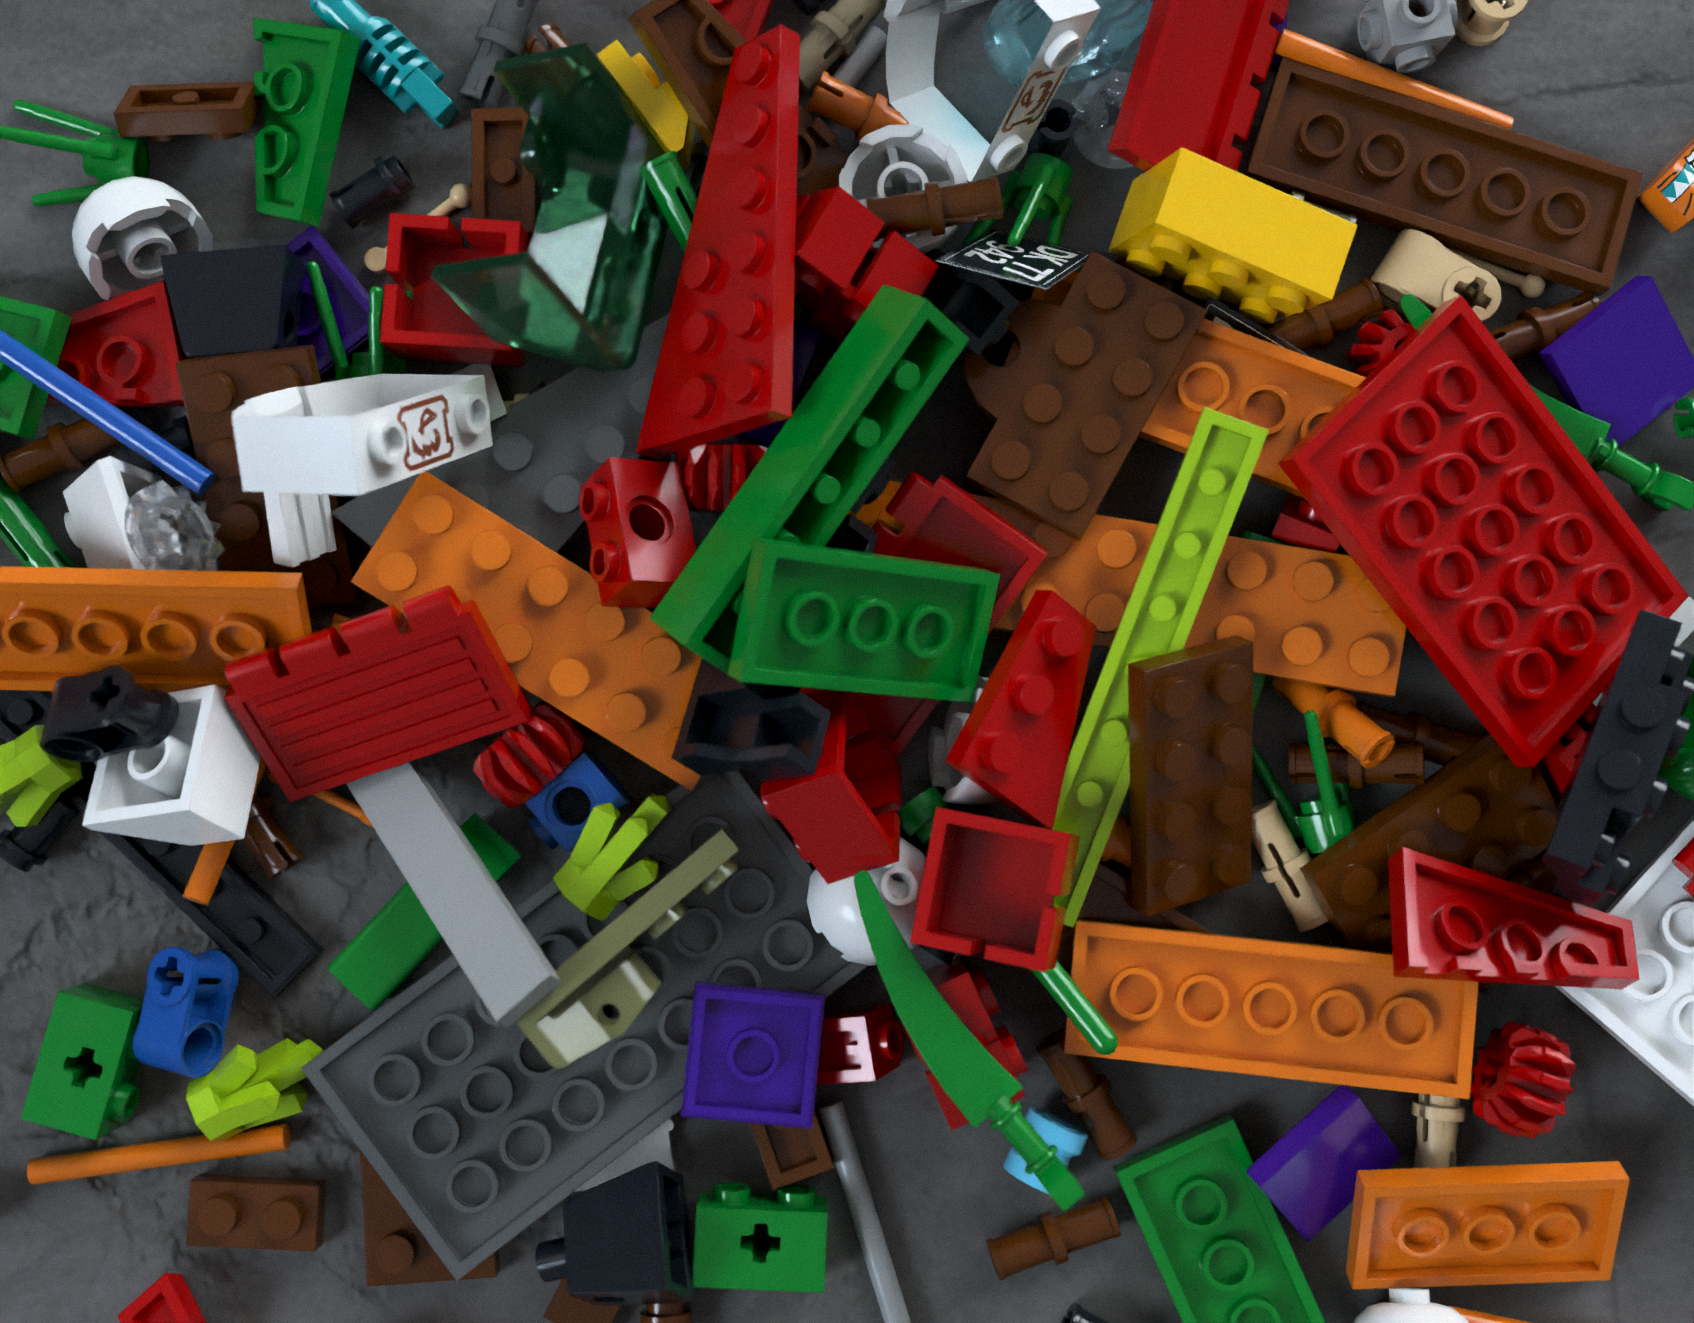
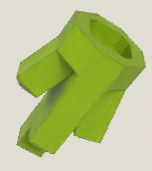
[0,725,83,827]
[552,794,671,922]
[186,1038,323,1141]

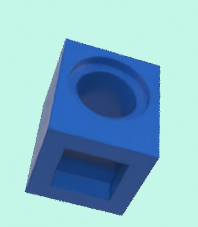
[525,752,634,853]

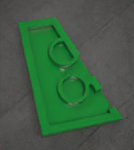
[253,17,361,227]

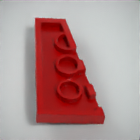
[1388,847,1640,990]

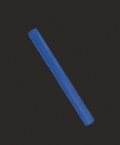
[0,329,216,495]

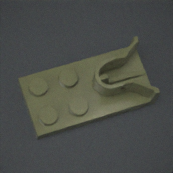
[515,827,741,1069]

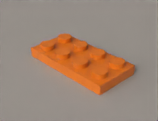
[1346,1161,1630,1290]

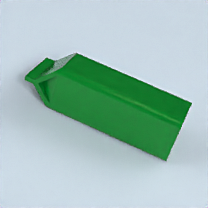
[327,812,522,1011]

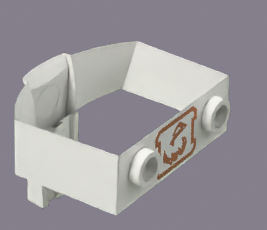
[883,0,1101,182]
[231,374,493,568]

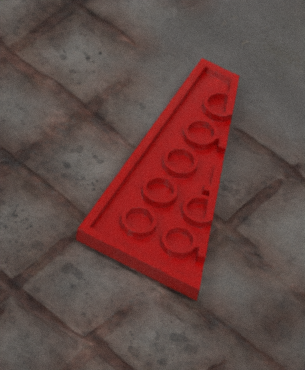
[635,25,800,459]

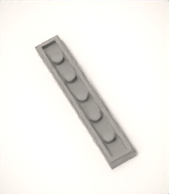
[346,760,562,1028]

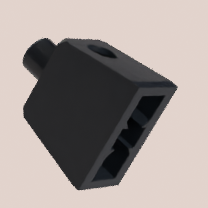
[161,245,305,359]
[535,1161,694,1306]

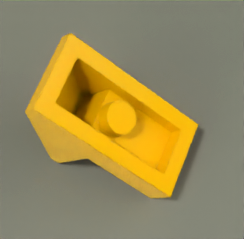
[596,39,695,171]

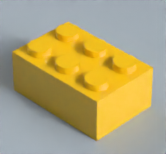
[1108,147,1358,324]

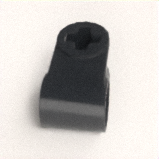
[40,666,178,762]

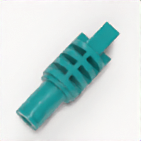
[309,0,459,130]

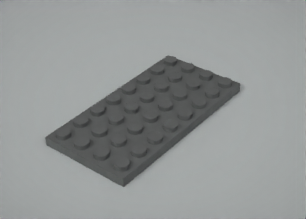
[301,771,868,1281]

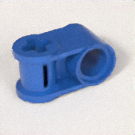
[132,947,239,1078]

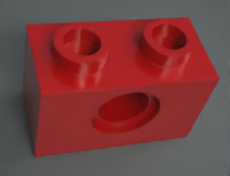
[579,457,696,608]

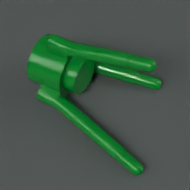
[0,100,149,207]
[960,153,1075,247]
[306,261,413,381]
[1252,710,1356,854]

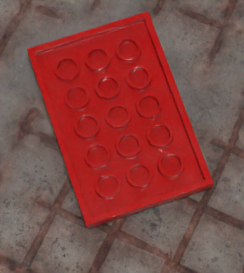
[1277,295,1689,768]

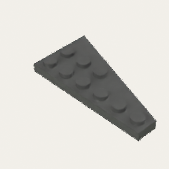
[331,313,670,554]

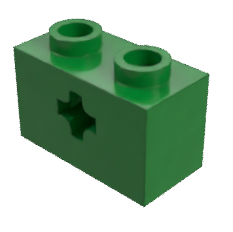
[20,983,144,1140]
[693,1182,828,1293]

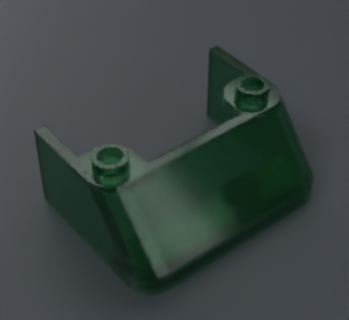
[432,43,668,372]

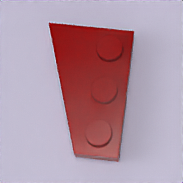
[45,280,188,406]
[945,590,1096,830]

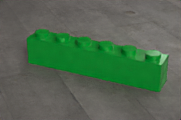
[650,284,970,677]

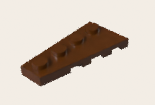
[628,0,849,196]

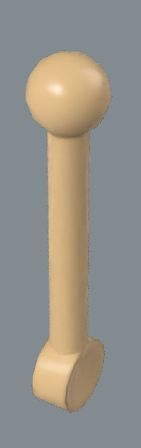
[364,183,472,275]
[1446,247,1546,298]

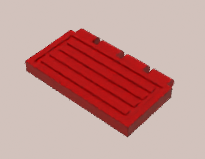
[1108,0,1290,172]
[800,471,1048,759]
[224,585,531,802]

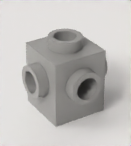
[1357,0,1458,73]

